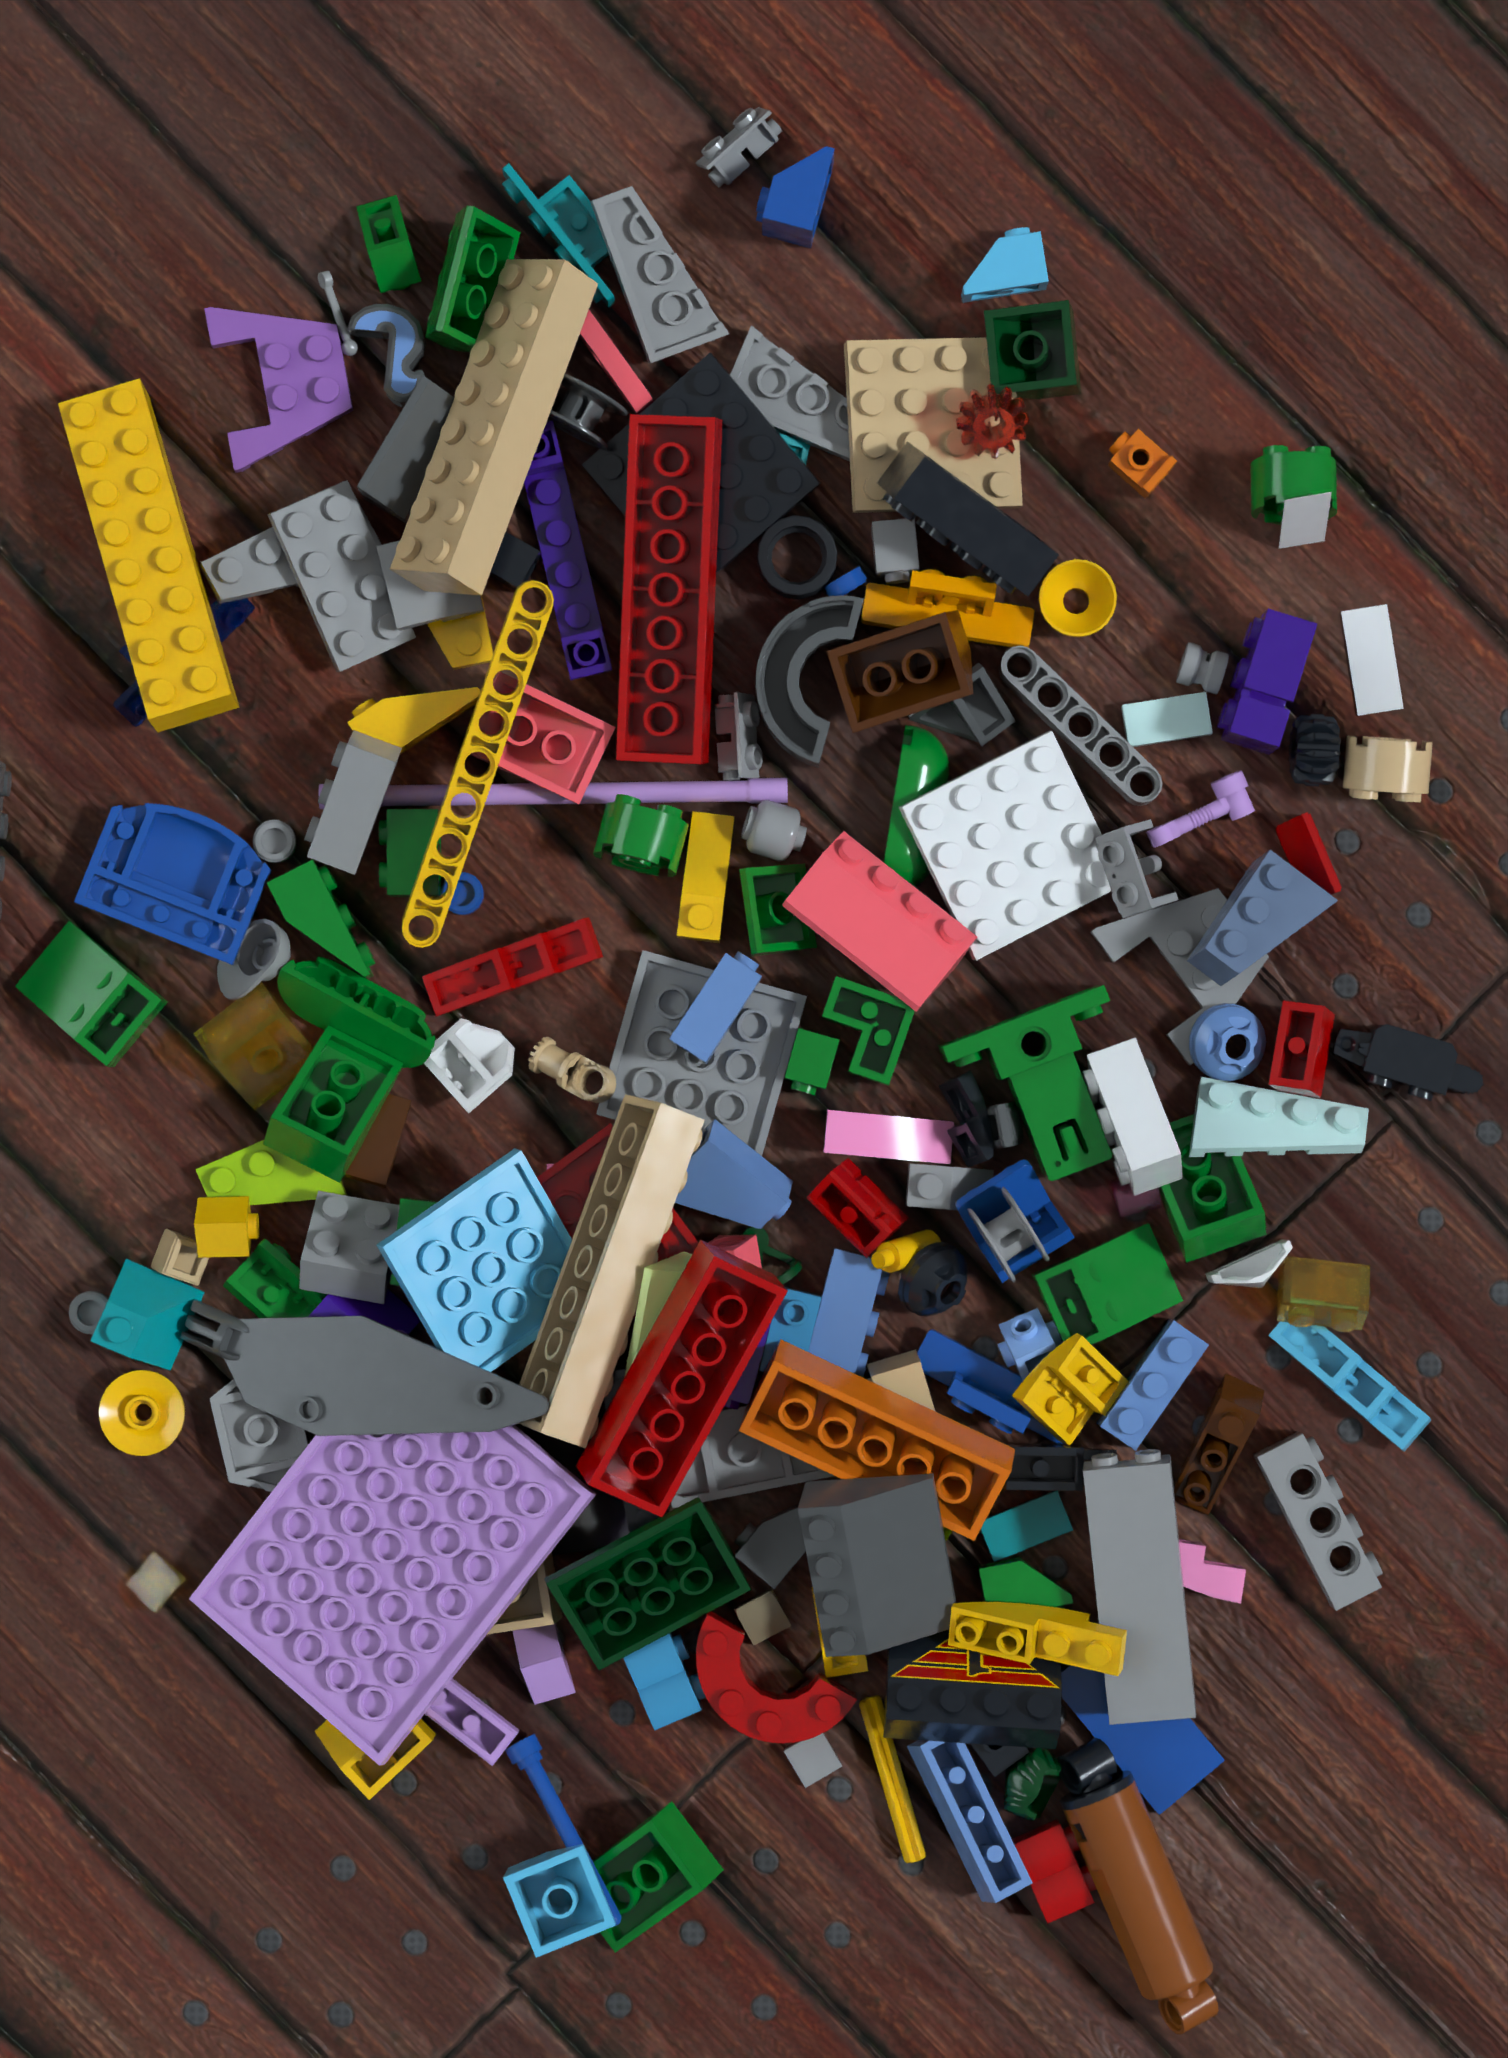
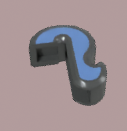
[347,304,426,408]

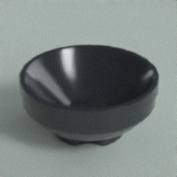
[898,1242,968,1317]

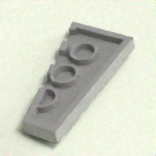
[590,186,729,363]
[200,495,382,604]

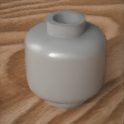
[741,800,807,861]

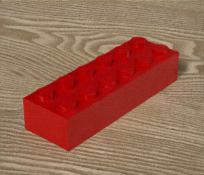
[576,1240,788,1517]

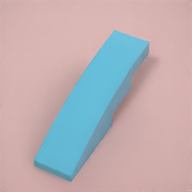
[1268,1303,1432,1452]

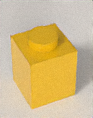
[194,1196,259,1258]

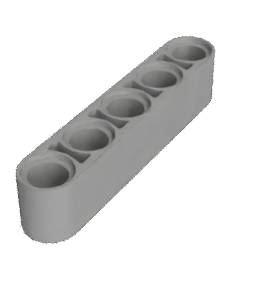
[998,646,1162,806]

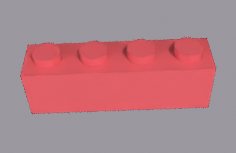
[782,831,977,1012]

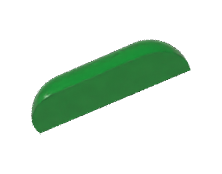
[883,724,949,888]
[277,957,435,1068]

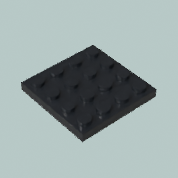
[582,353,821,575]

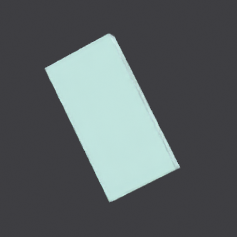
[1121,692,1213,747]

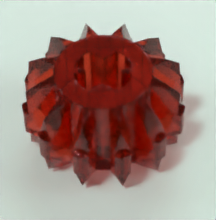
[956,383,1030,460]

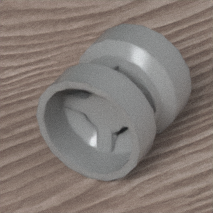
[1176,642,1229,695]

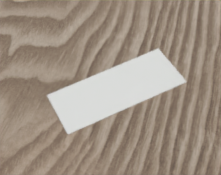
[1279,492,1332,549]
[1341,604,1404,716]

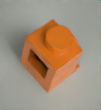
[1108,428,1177,499]

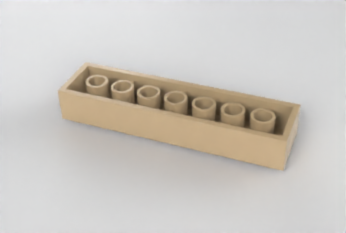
[390,259,598,596]
[518,1094,705,1449]

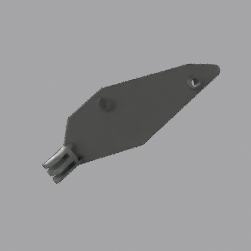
[180,1299,549,1436]

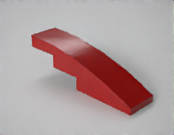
[422,917,603,1017]

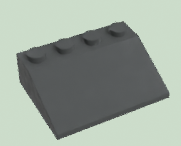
[798,1474,956,1657]

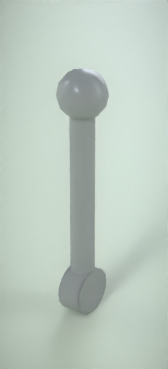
[318,271,358,356]

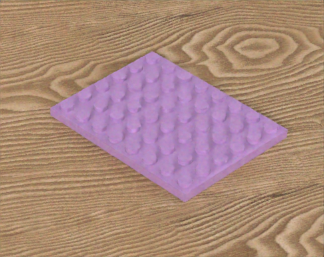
[189,1330,596,1766]

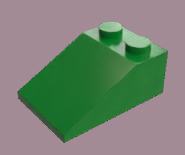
[263,1025,404,1183]
[1158,1114,1267,1263]
[593,1801,724,1953]

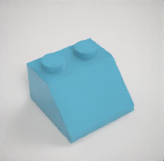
[503,1844,616,1958]

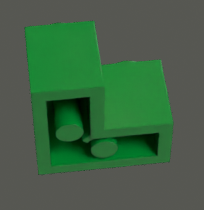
[821,976,915,1086]

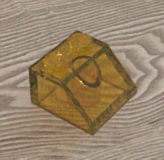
[193,982,314,1110]

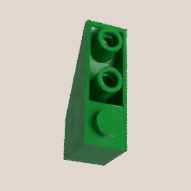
[267,860,376,979]

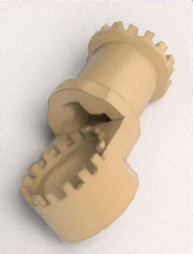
[528,1037,616,1103]

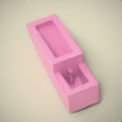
[823,1110,954,1164]
[1179,1539,1246,1604]

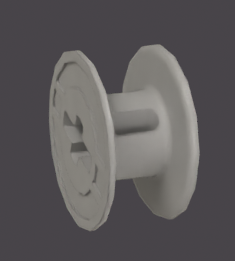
[967,1187,1050,1283]

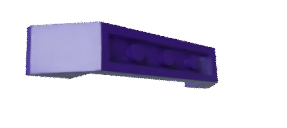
[524,421,612,680]

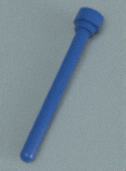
[505,1734,622,1927]

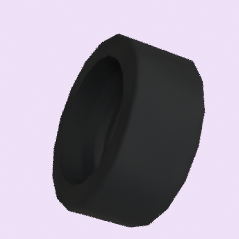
[757,515,837,599]

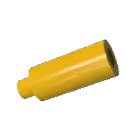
[871,1229,941,1273]

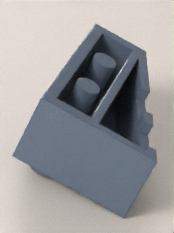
[1187,850,1338,986]

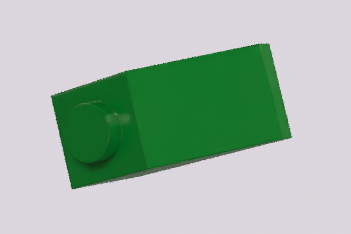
[356,195,421,293]

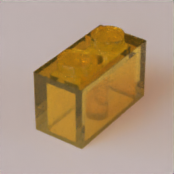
[1276,1256,1370,1332]

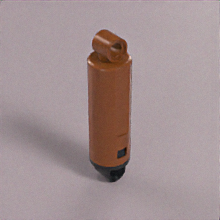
[1058,1738,1219,2035]

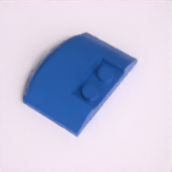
[74,803,271,965]

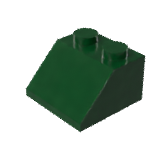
[984,300,1081,399]

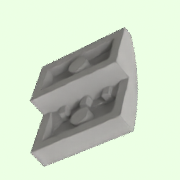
[376,541,484,631]

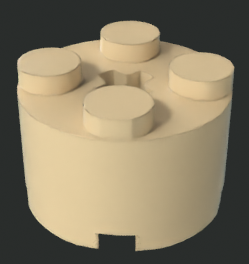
[1343,736,1433,802]

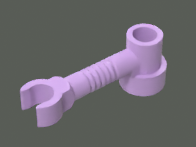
[1146,770,1255,848]

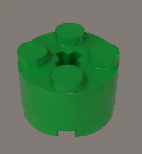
[1250,445,1337,525]
[593,794,689,877]

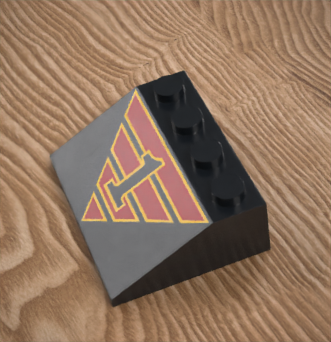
[883,1630,1062,1749]

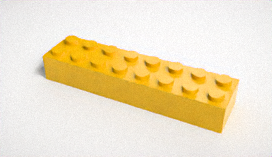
[58,378,240,733]

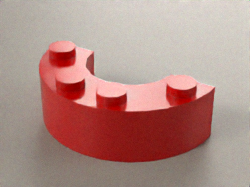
[696,1611,857,1744]

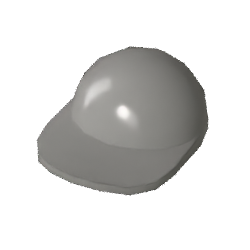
[217,919,291,1000]

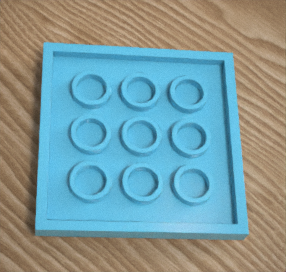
[376,1148,572,1372]

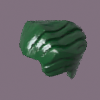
[1004,1747,1062,1821]

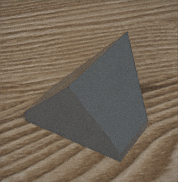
[908,663,1015,746]

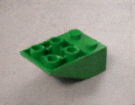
[15,921,168,1067]
[1031,1223,1183,1345]

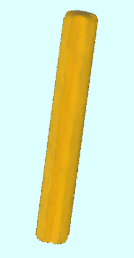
[859,1696,926,1863]

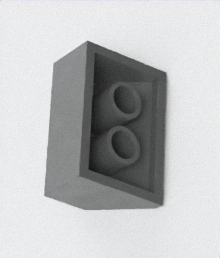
[357,376,454,524]

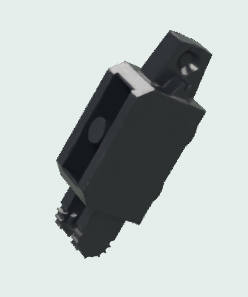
[1331,1024,1484,1101]
[1002,1443,1117,1491]

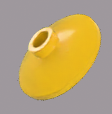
[99,1370,185,1456]

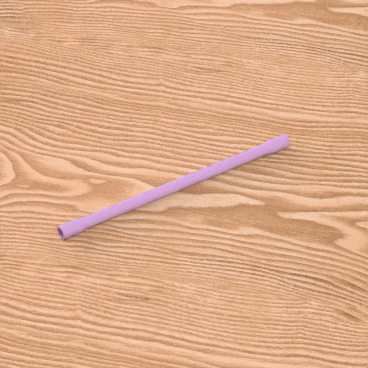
[319,778,788,809]

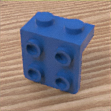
[955,1160,1075,1283]

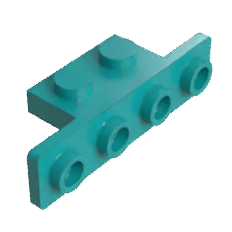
[502,163,615,308]

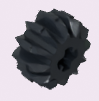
[1288,713,1341,787]

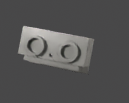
[1095,819,1179,918]

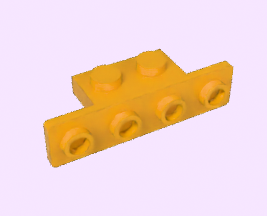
[861,569,1034,648]

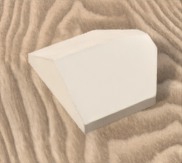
[424,1018,515,1113]
[1205,1239,1293,1288]

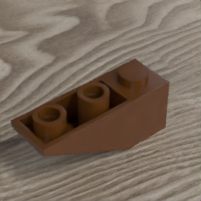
[1174,1373,1265,1515]

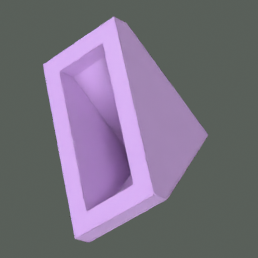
[513,1623,576,1705]

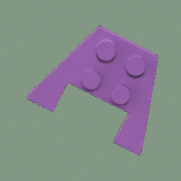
[204,307,353,473]

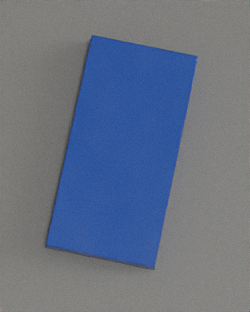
[1061,1665,1225,1815]

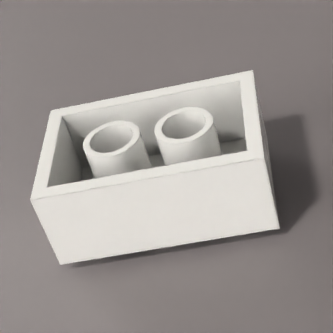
[1082,1037,1182,1196]

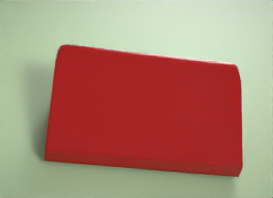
[1275,812,1342,895]

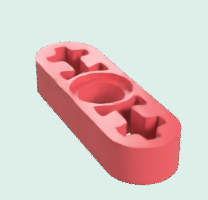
[579,310,654,414]

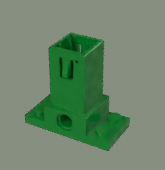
[938,985,1112,1181]

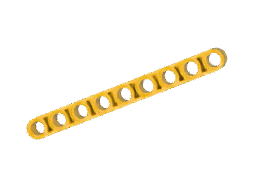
[402,580,554,948]

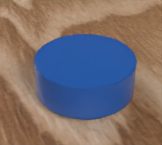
[823,566,868,596]
[441,872,484,915]

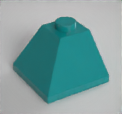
[90,1258,205,1370]

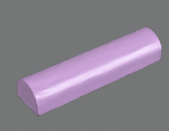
[425,1678,519,1766]

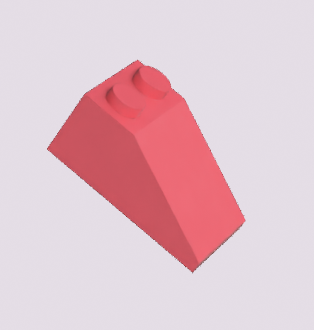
[460,671,616,805]

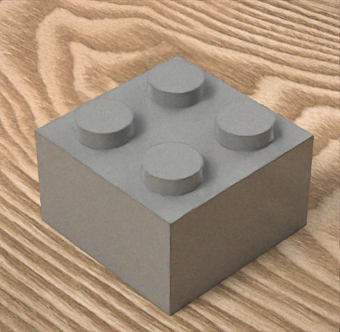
[299,1191,399,1304]

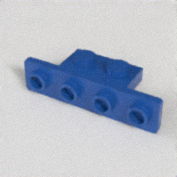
[917,1329,1062,1444]

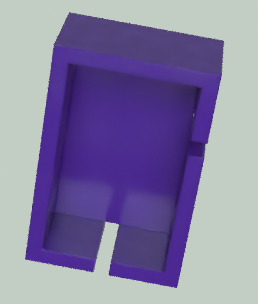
[1217,608,1317,755]

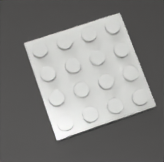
[899,731,1111,961]

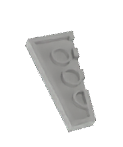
[730,326,850,462]

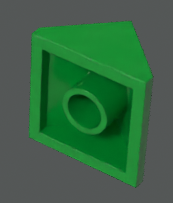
[739,863,817,957]

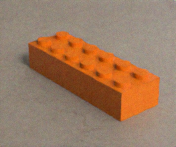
[739,1339,1015,1541]

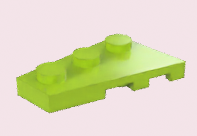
[195,1140,348,1205]

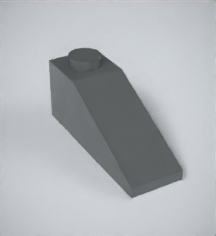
[734,1504,806,1589]

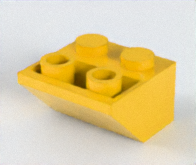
[315,1718,436,1800]

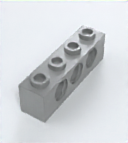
[1253,1431,1383,1611]

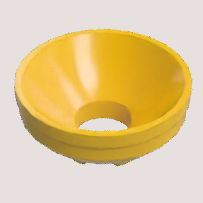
[1039,559,1117,637]

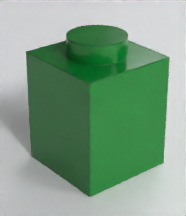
[785,1028,839,1095]

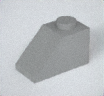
[905,1163,994,1210]

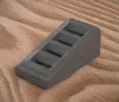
[986,1102,1024,1149]

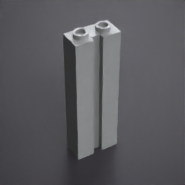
[1083,1449,1196,1725]

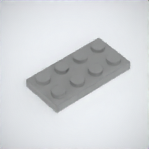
[267,480,416,672]

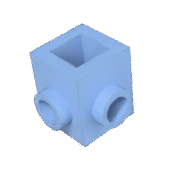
[997,1308,1062,1381]

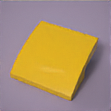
[1012,1333,1129,1446]

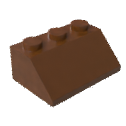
[827,610,973,733]

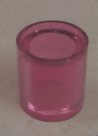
[1111,1178,1162,1217]

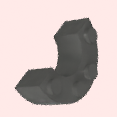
[756,595,864,768]

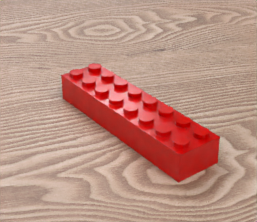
[616,414,723,764]

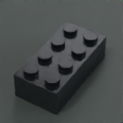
[877,441,1059,596]

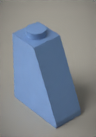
[669,951,762,1064]
[675,1119,793,1229]

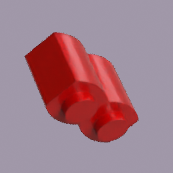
[1012,1819,1097,1924]

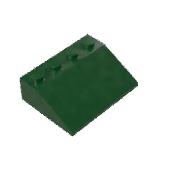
[544,1496,751,1670]

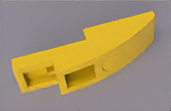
[948,1602,1127,1676]

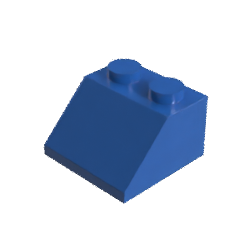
[756,146,835,249]

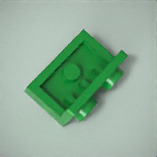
[223,1239,327,1318]

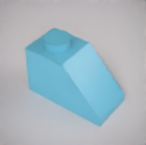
[961,227,1049,303]

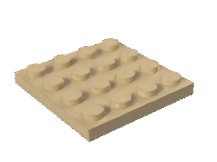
[844,337,1023,513]

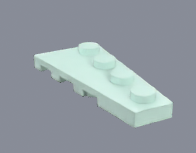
[1189,1076,1369,1157]

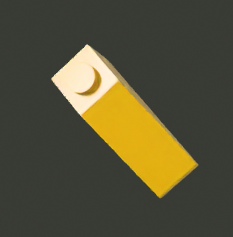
[347,687,480,755]
[677,811,735,943]

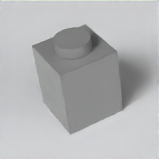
[871,518,919,584]

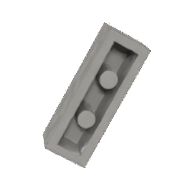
[304,730,402,875]

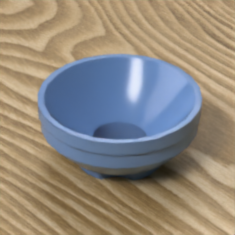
[1189,1003,1266,1081]

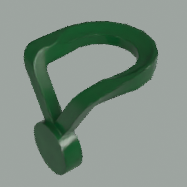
[742,1226,802,1284]

